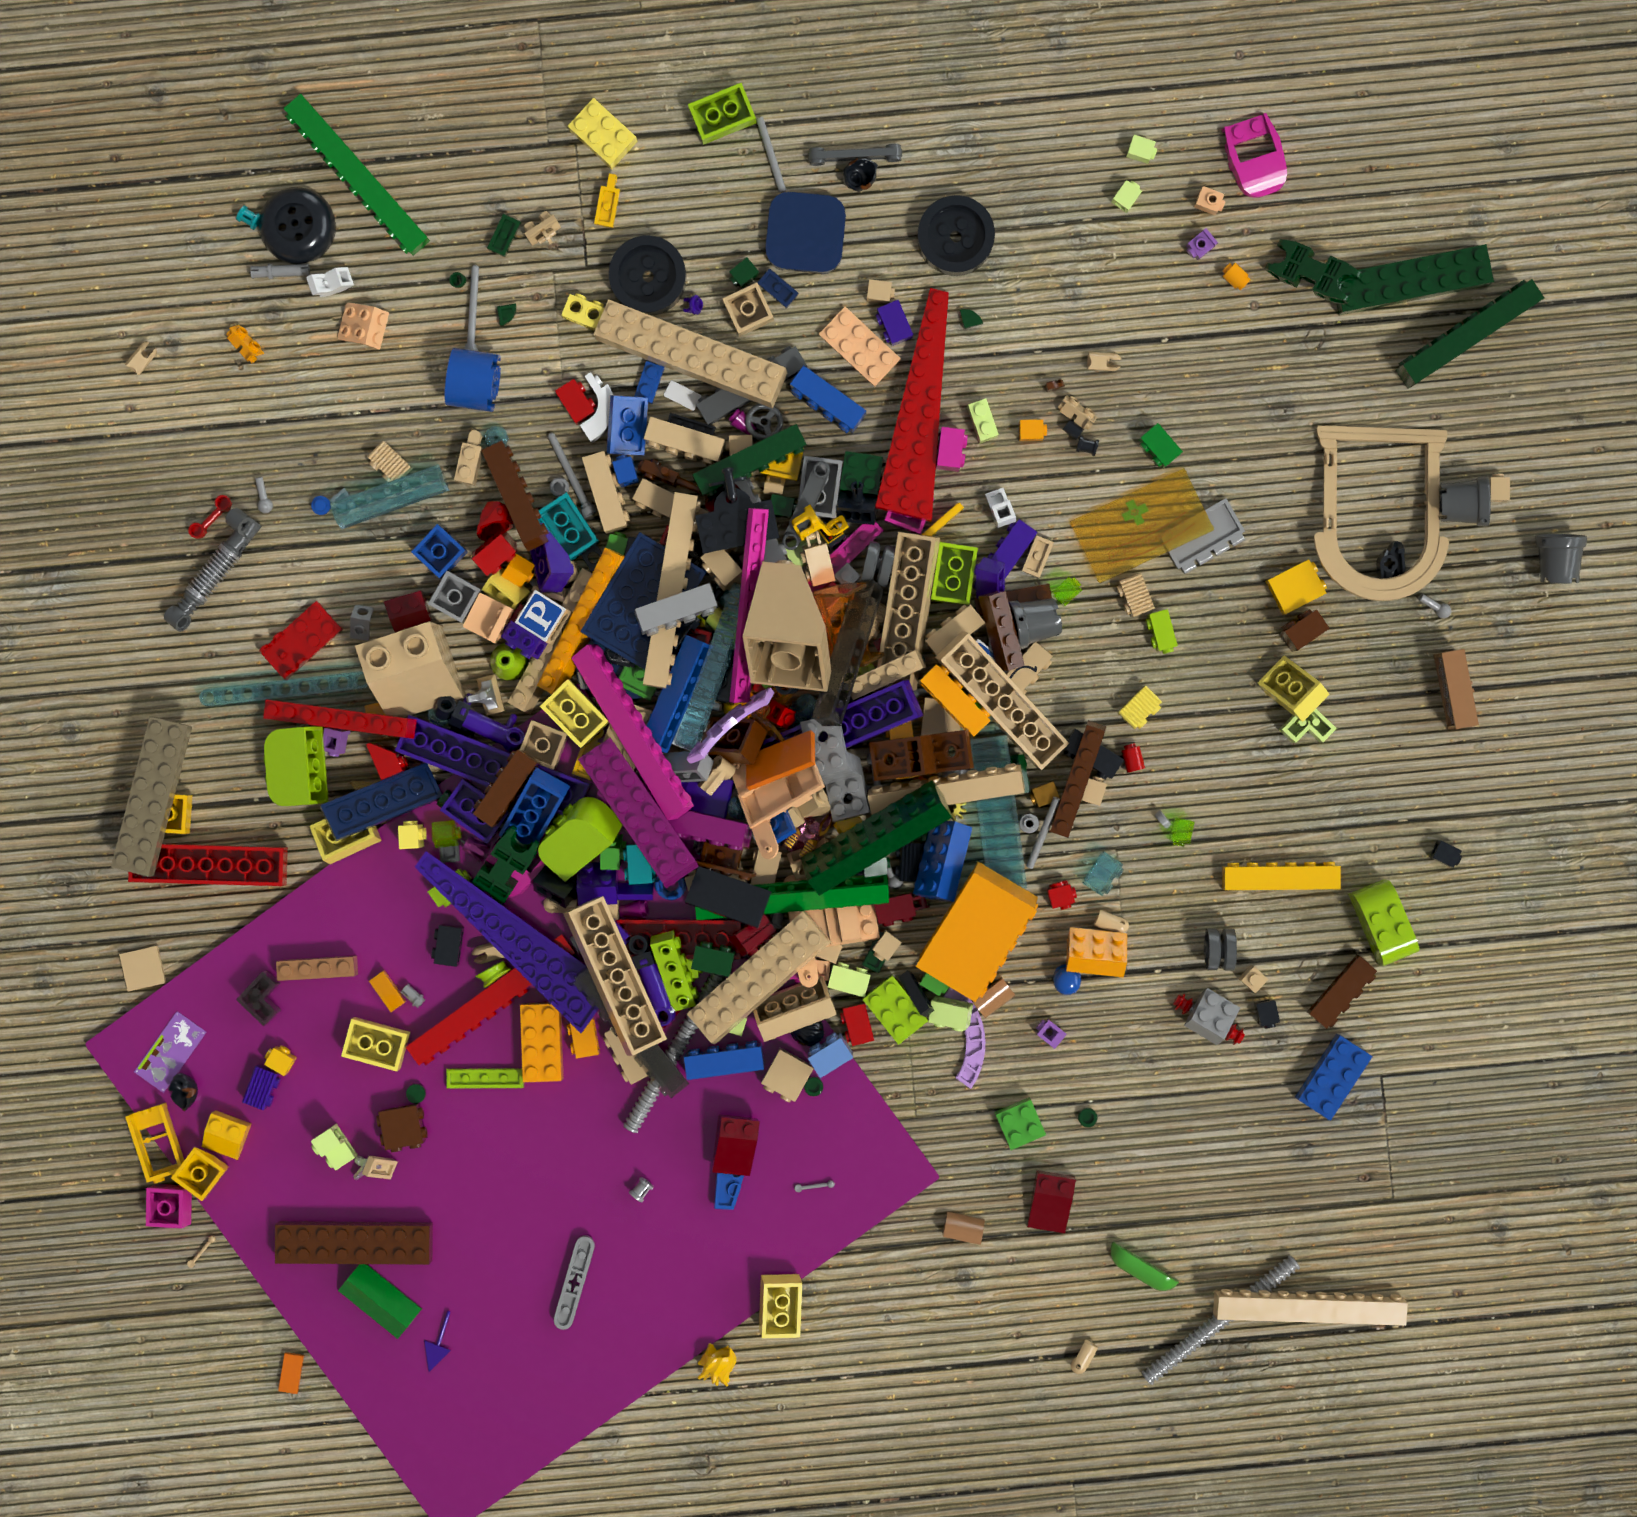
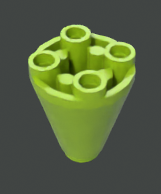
[490,643,528,680]

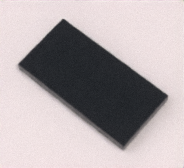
[685,866,771,929]

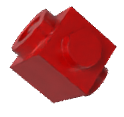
[1046,880,1077,910]

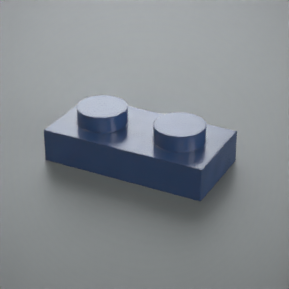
[757,268,799,309]

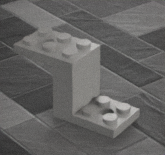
[800,713,871,822]

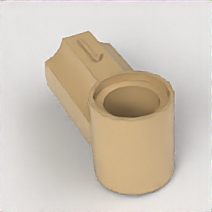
[698,755,735,796]

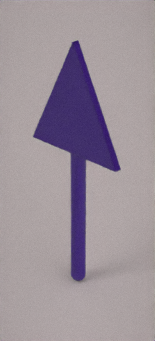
[424,1311,451,1372]

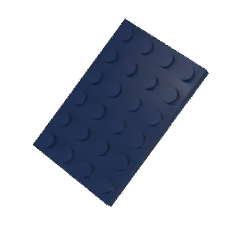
[580,532,706,670]

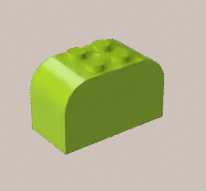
[263,726,329,806]
[538,797,622,881]
[1348,879,1419,966]

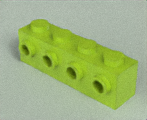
[650,930,699,1011]

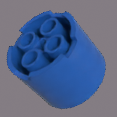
[445,348,501,412]

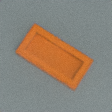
[278,1352,305,1394]

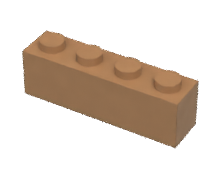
[276,955,358,981]

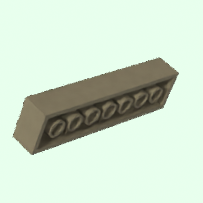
[111,716,192,877]

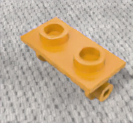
[226,325,264,363]

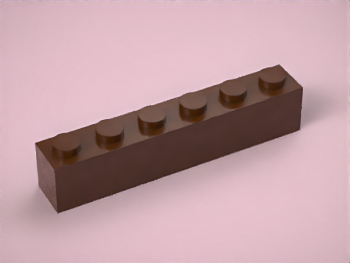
[481,440,549,551]
[1050,720,1106,838]

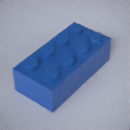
[790,365,866,434]
[498,767,570,844]
[913,821,973,902]
[1295,1033,1373,1121]
[684,1040,765,1080]

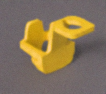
[791,505,849,541]

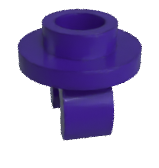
[683,295,703,315]

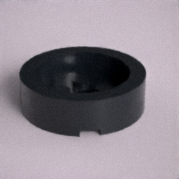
[917,195,995,276]
[609,235,687,316]

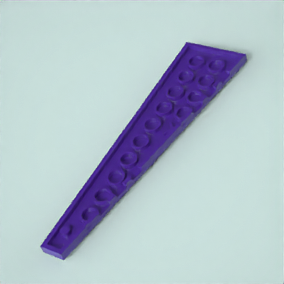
[415,851,603,1033]

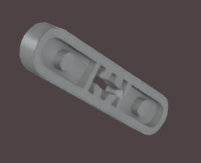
[554,1235,595,1330]

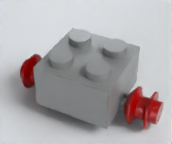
[1173,988,1245,1045]

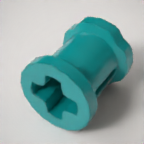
[236,205,260,230]

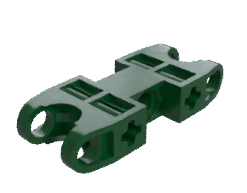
[1265,239,1363,304]
[472,825,540,905]

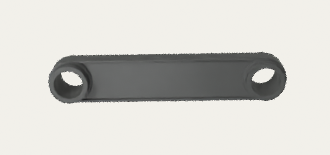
[808,144,902,166]
[782,461,830,550]

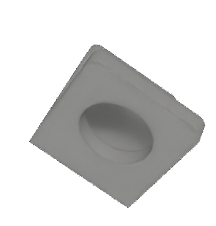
[350,605,374,641]

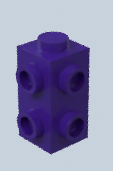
[501,621,548,659]

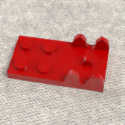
[259,601,343,681]

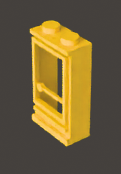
[125,1103,184,1184]

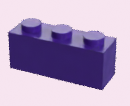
[987,519,1038,578]

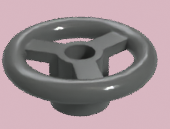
[745,404,783,440]

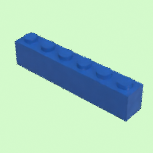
[647,635,714,753]

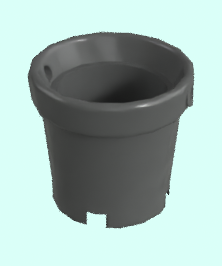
[1439,476,1491,527]
[1535,534,1587,584]
[1008,598,1062,649]

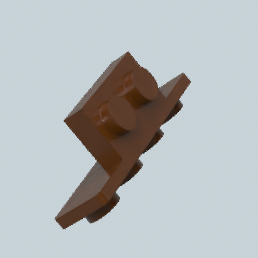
[694,842,757,880]

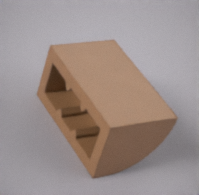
[972,977,1016,1018]
[942,1211,985,1245]

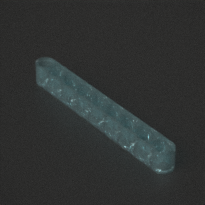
[676,582,741,750]
[199,671,369,707]

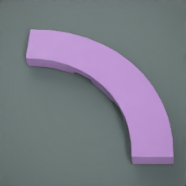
[687,688,774,764]
[943,987,985,1089]

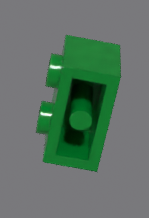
[1139,423,1183,469]

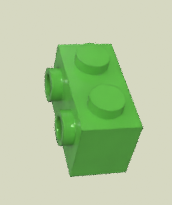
[600,834,626,870]

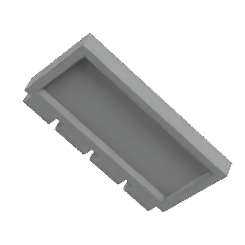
[1160,498,1245,574]

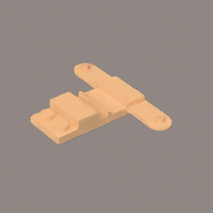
[731,763,825,859]
[784,875,880,988]

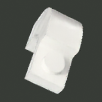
[580,372,613,443]

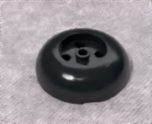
[259,187,336,264]

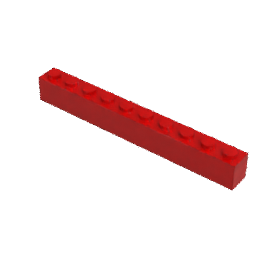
[406,933,577,1066]

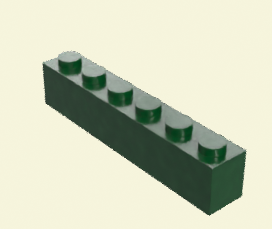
[692,424,807,498]

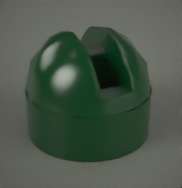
[449,272,466,288]

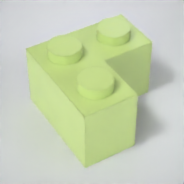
[1279,709,1337,743]
[311,1124,358,1171]

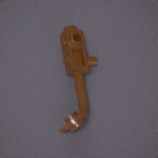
[638,459,724,504]

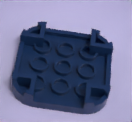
[766,192,846,275]

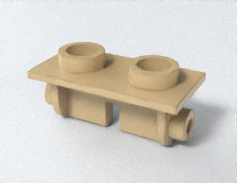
[1058,395,1097,430]

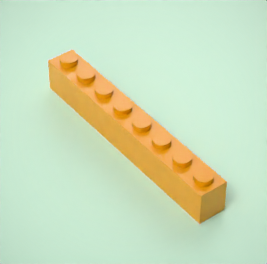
[537,548,625,694]

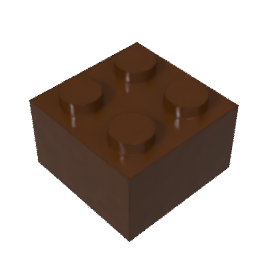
[1279,609,1330,652]

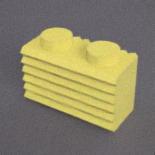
[1118,686,1162,729]

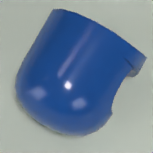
[1053,964,1081,995]

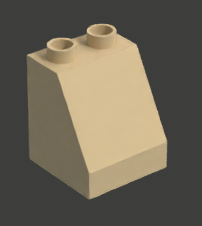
[743,560,832,692]
[355,621,466,718]

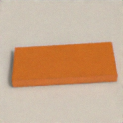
[746,730,815,791]

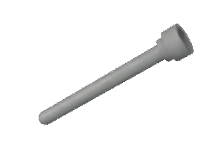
[463,265,479,351]
[548,433,598,518]

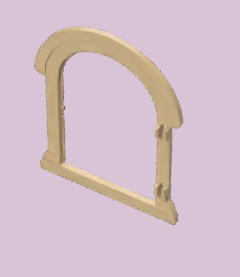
[1313,426,1449,601]

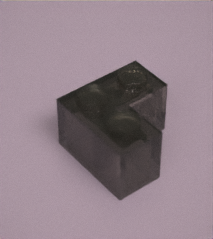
[236,970,281,1026]

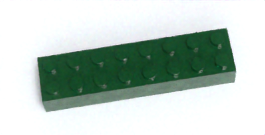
[1336,244,1494,316]
[1395,279,1545,389]
[801,780,952,896]

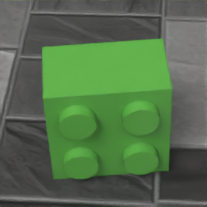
[995,1097,1046,1150]

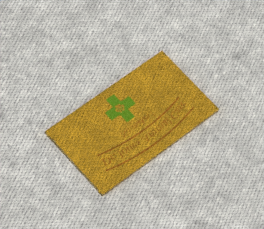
[1070,468,1214,584]

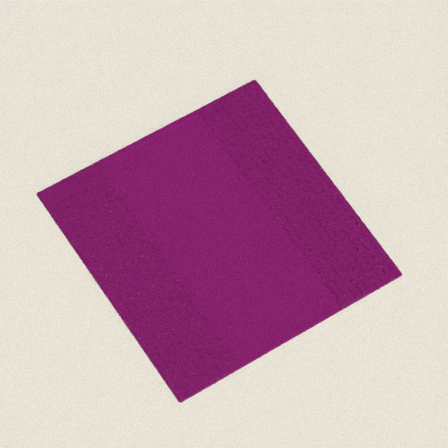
[86,684,939,1517]

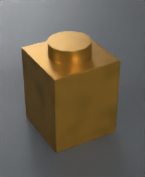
[1029,781,1060,807]

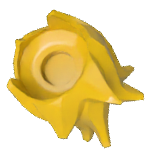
[698,1343,736,1386]

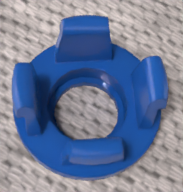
[655,876,687,900]

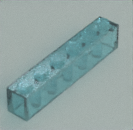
[330,464,450,530]

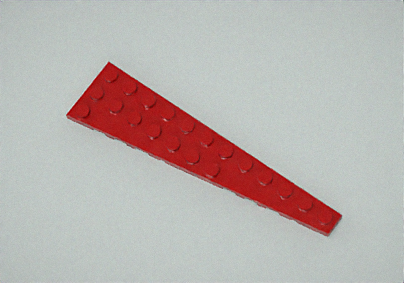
[875,288,949,522]

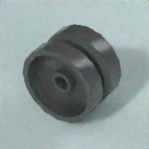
[861,541,896,587]
[1204,928,1237,971]

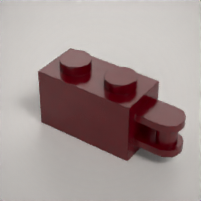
[874,892,930,927]

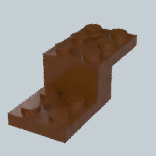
[869,729,974,781]

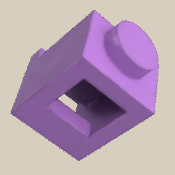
[1186,228,1218,260]
[323,727,350,757]
[1036,1019,1067,1049]

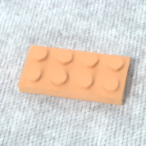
[819,307,901,387]

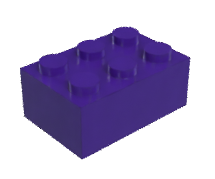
[440,779,511,844]

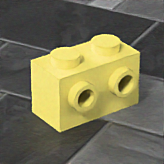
[482,568,530,611]
[398,821,427,849]

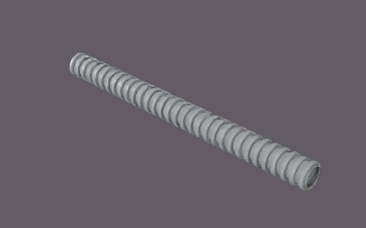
[623,973,728,1133]
[1142,1255,1300,1385]

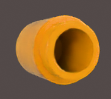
[1222,262,1251,291]

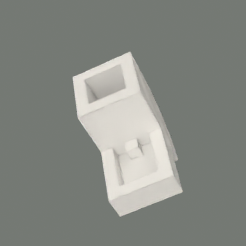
[306,267,354,297]
[985,488,1016,528]

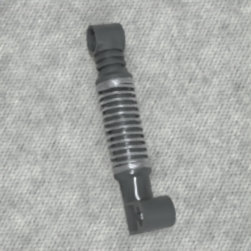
[164,508,262,632]

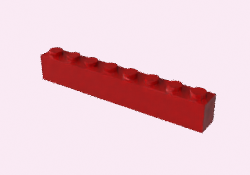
[263,699,417,739]

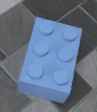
[808,1032,853,1078]

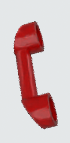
[188,495,232,539]

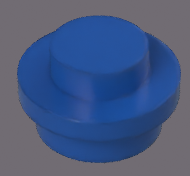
[311,496,331,515]

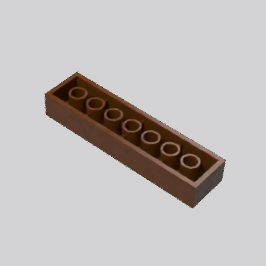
[275,1221,433,1265]

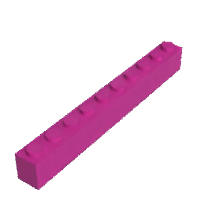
[571,644,694,820]

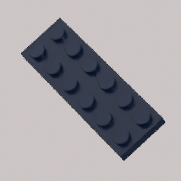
[320,763,442,841]

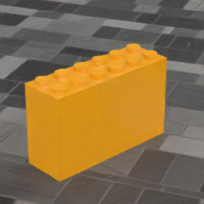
[915,862,1038,1002]

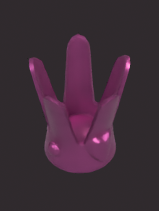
[461,837,490,863]

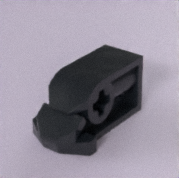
[1376,541,1406,579]

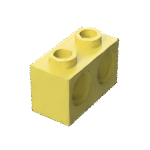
[561,293,604,331]

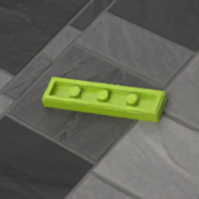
[446,1068,524,1088]

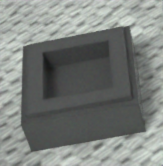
[439,842,461,863]

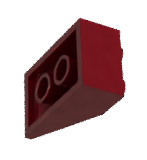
[712,1114,760,1176]
[1027,1170,1076,1233]

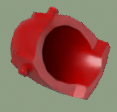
[477,501,514,542]

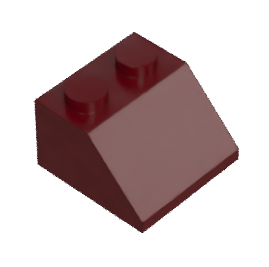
[384,590,433,633]

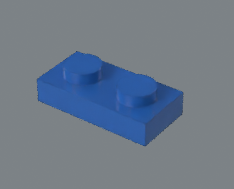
[634,361,665,404]

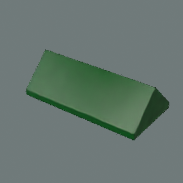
[338,1264,422,1339]

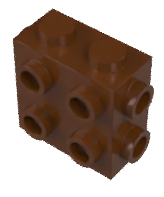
[376,1103,428,1152]

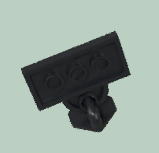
[695,467,779,554]

